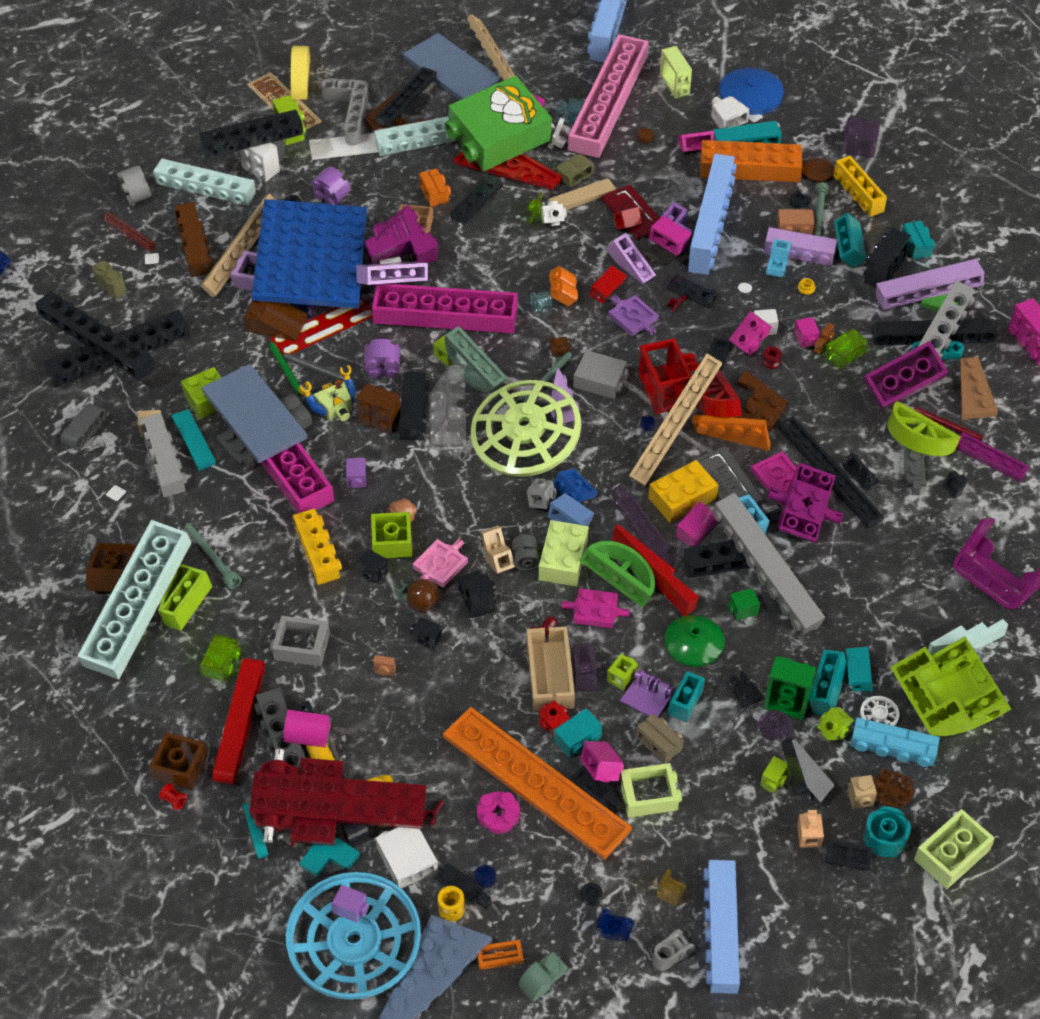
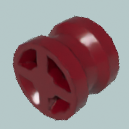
[763,346,782,369]

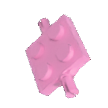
[413,538,468,588]

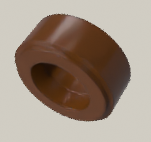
[637,128,654,144]

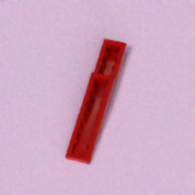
[612,524,699,616]

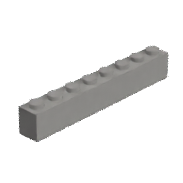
[713,493,825,636]

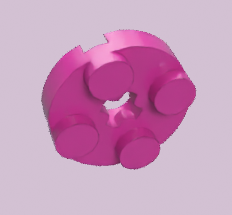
[477,792,520,834]

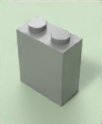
[573,350,629,399]

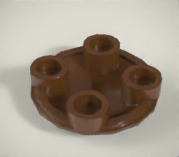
[801,158,834,184]
[873,769,914,808]

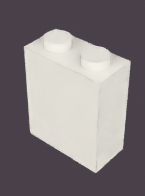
[376,827,438,889]

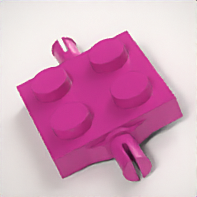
[562,588,630,628]

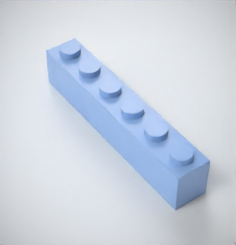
[703,860,740,994]

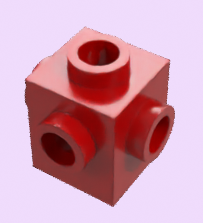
[538,700,570,737]

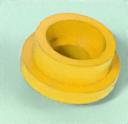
[798,278,816,295]

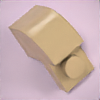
[480,525,515,574]

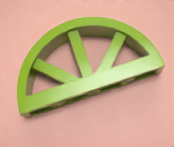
[887,401,961,456]

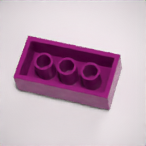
[863,341,948,412]

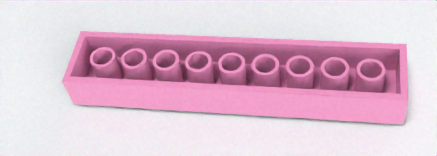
[568,34,649,158]

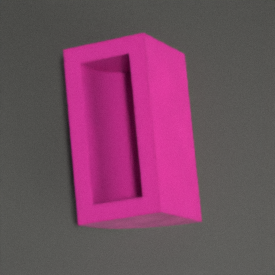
[677,131,715,152]
[676,502,717,546]
[284,710,331,748]

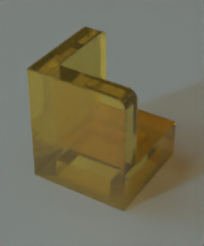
[657,868,686,906]

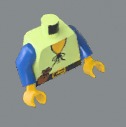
[298,365,356,421]

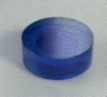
[474,865,496,888]

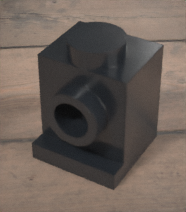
[410,617,442,652]

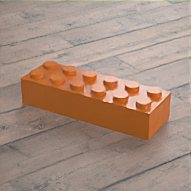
[700,140,802,182]

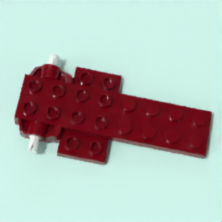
[249,749,427,846]

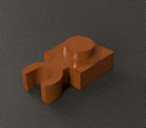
[813,322,835,354]

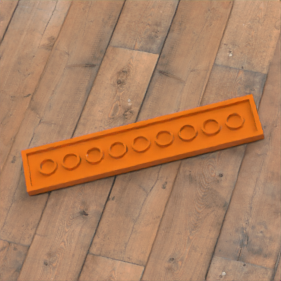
[443,707,632,860]

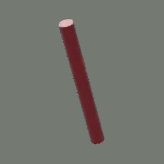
[914,406,984,442]

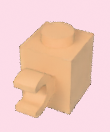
[797,810,824,847]

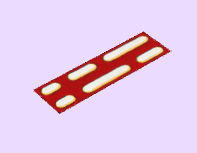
[270,297,373,356]

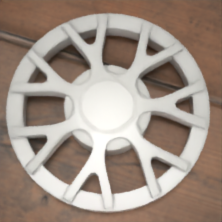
[860,696,899,726]

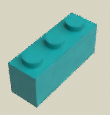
[834,212,867,268]
[809,650,847,715]

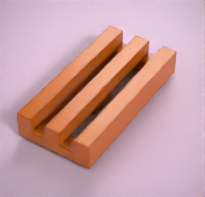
[477,940,524,970]

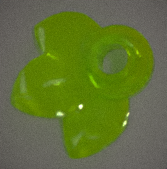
[527,191,543,224]

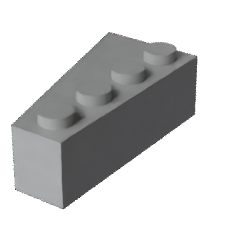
[139,413,187,497]

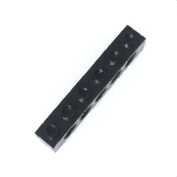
[199,109,303,158]

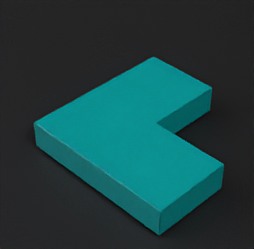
[299,837,360,877]

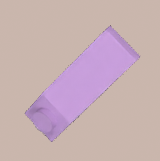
[606,233,656,284]

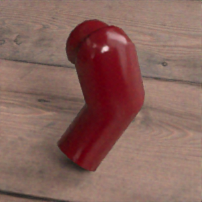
[531,616,557,636]

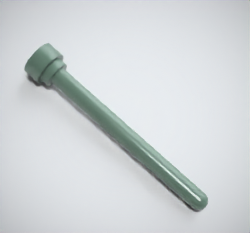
[814,182,829,237]
[516,352,572,404]
[185,523,242,589]

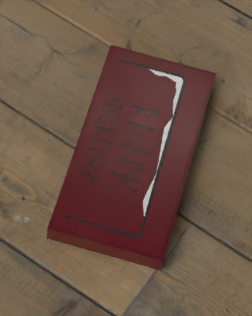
[601,185,660,242]

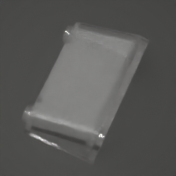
[429,364,466,451]

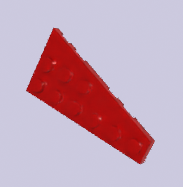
[454,152,562,190]

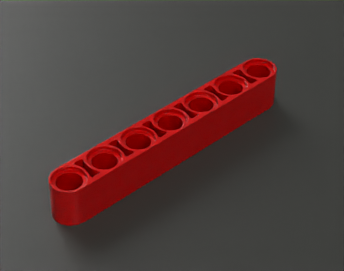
[213,658,265,785]

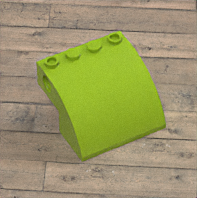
[890,636,1011,736]

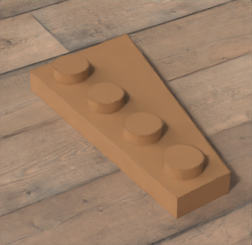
[959,357,998,420]

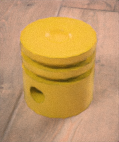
[438,886,465,922]

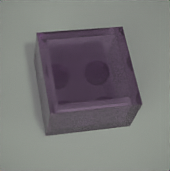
[841,117,881,158]

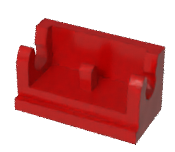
[589,266,627,304]

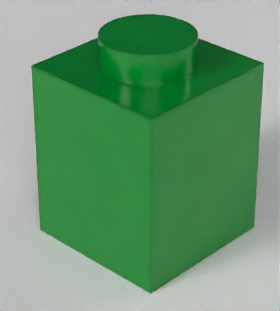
[727,588,760,621]

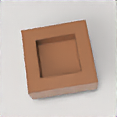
[373,655,396,676]

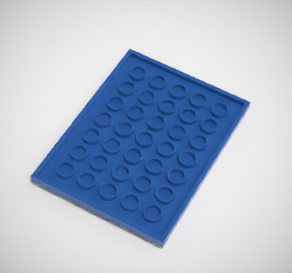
[252,199,367,309]

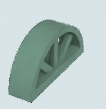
[445,326,507,392]

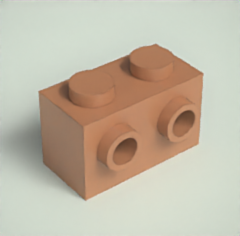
[777,209,814,235]

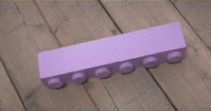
[876,259,985,310]

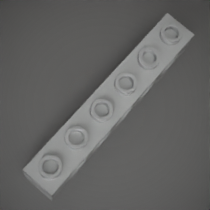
[918,280,975,358]

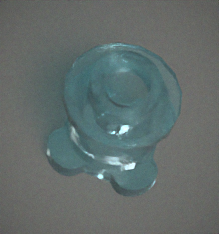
[531,290,553,313]

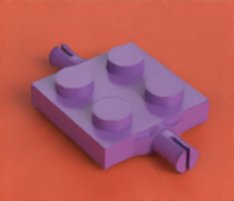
[608,295,659,336]

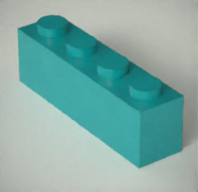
[713,121,782,144]

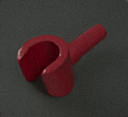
[666,296,687,312]
[424,799,445,825]

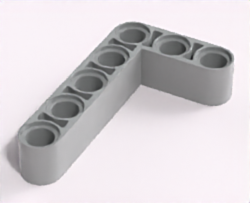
[321,79,368,145]

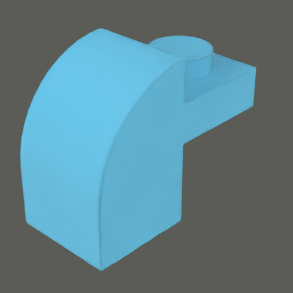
[766,239,791,277]

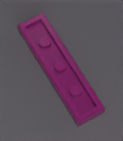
[956,432,1029,482]

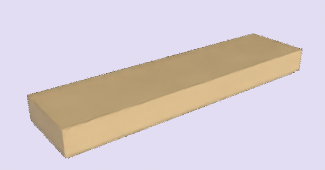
[549,178,616,213]

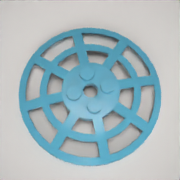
[286,872,421,1000]

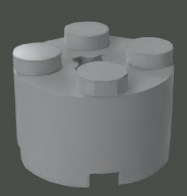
[117,165,152,205]

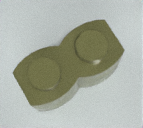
[556,154,594,187]
[92,260,126,299]

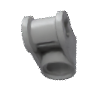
[652,929,695,971]

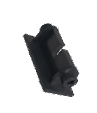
[842,453,880,490]

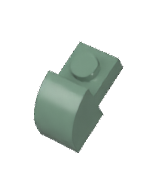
[519,952,568,1003]

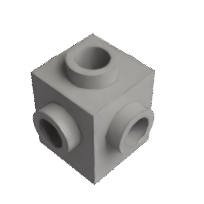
[527,479,556,509]

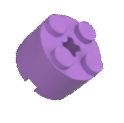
[311,167,351,205]
[363,339,401,378]

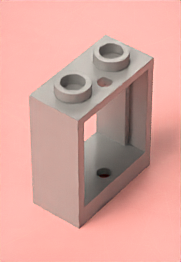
[270,615,330,666]

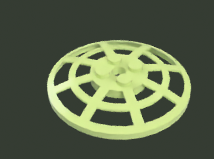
[471,380,581,477]

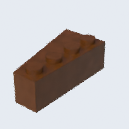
[174,202,213,278]

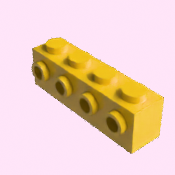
[834,156,887,217]
[293,508,342,585]

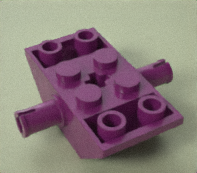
[767,462,844,543]

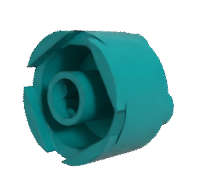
[863,806,911,858]

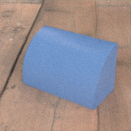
[548,493,594,526]

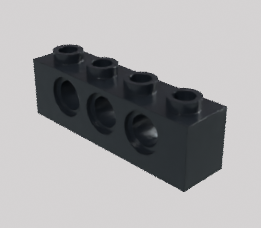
[683,539,750,578]

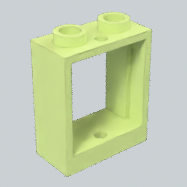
[660,46,692,98]
[619,763,682,818]

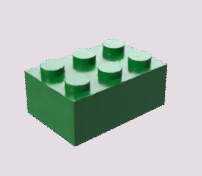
[763,656,816,721]

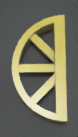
[291,46,310,100]

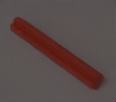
[104,212,155,251]

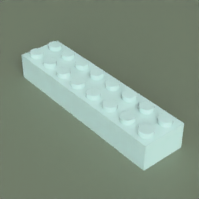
[77,520,191,680]

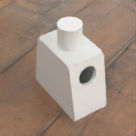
[711,97,749,129]

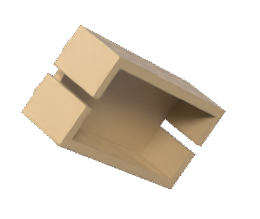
[526,626,575,711]

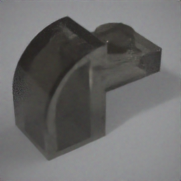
[639,237,678,268]

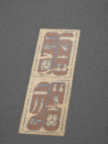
[247,72,322,129]

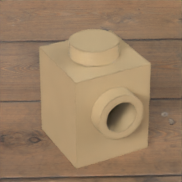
[847,775,877,809]

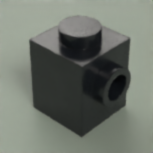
[357,549,389,583]

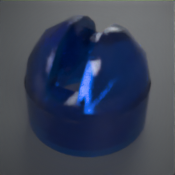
[640,415,655,432]

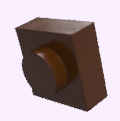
[549,337,570,357]

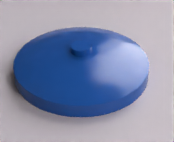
[719,68,784,115]

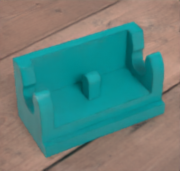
[846,647,873,692]

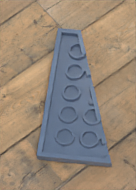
[379,915,493,1019]

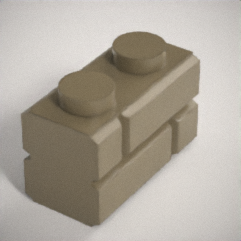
[635,714,684,764]

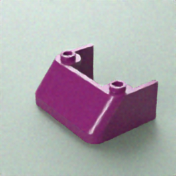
[954,518,1040,609]

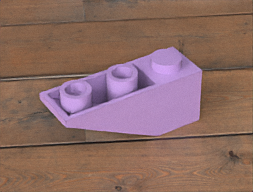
[550,369,579,424]

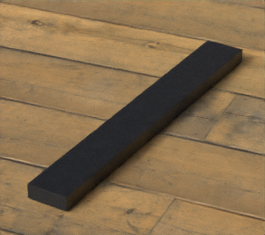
[778,416,884,529]

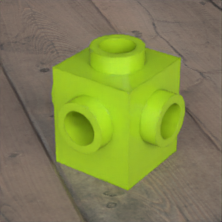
[817,707,855,741]

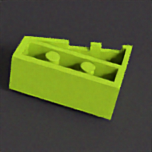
[158,564,213,631]

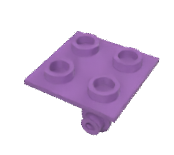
[620,670,676,717]

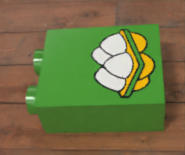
[444,75,552,172]

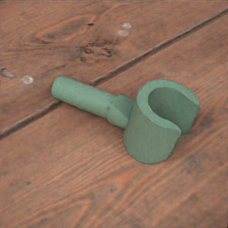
[394,582,407,603]

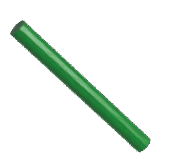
[269,343,302,396]

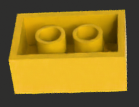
[648,460,719,523]

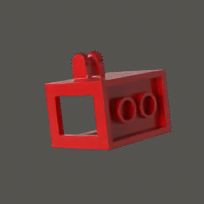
[638,338,699,414]

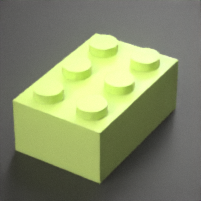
[539,520,589,587]
[914,809,995,889]

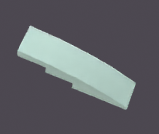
[928,619,1008,655]

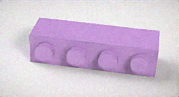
[764,227,837,266]
[356,262,428,285]

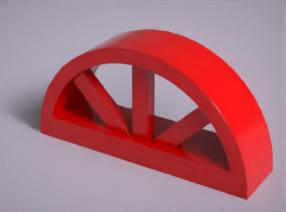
[695,369,742,417]

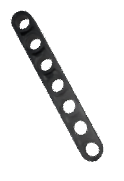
[871,319,996,346]

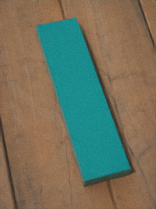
[171,409,216,471]

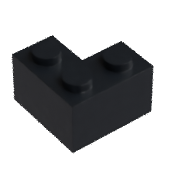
[458,570,496,619]

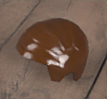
[406,578,439,613]

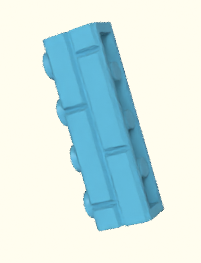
[850,717,940,767]

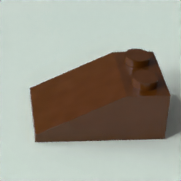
[244,300,308,342]
[86,542,137,592]

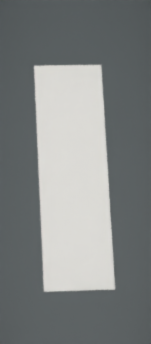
[309,133,378,160]

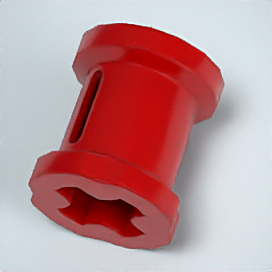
[159,783,188,810]

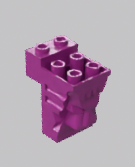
[365,205,439,264]

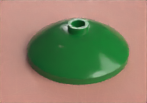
[664,615,725,667]

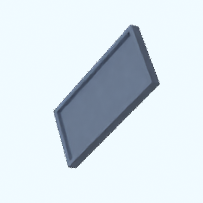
[403,33,501,100]
[202,364,307,463]

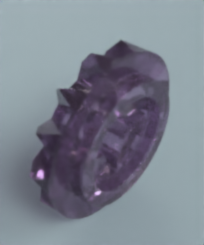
[758,710,792,741]

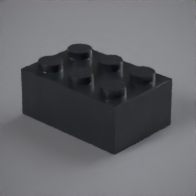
[863,227,911,288]

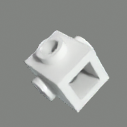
[540,201,567,226]

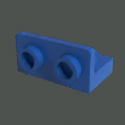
[553,468,598,504]

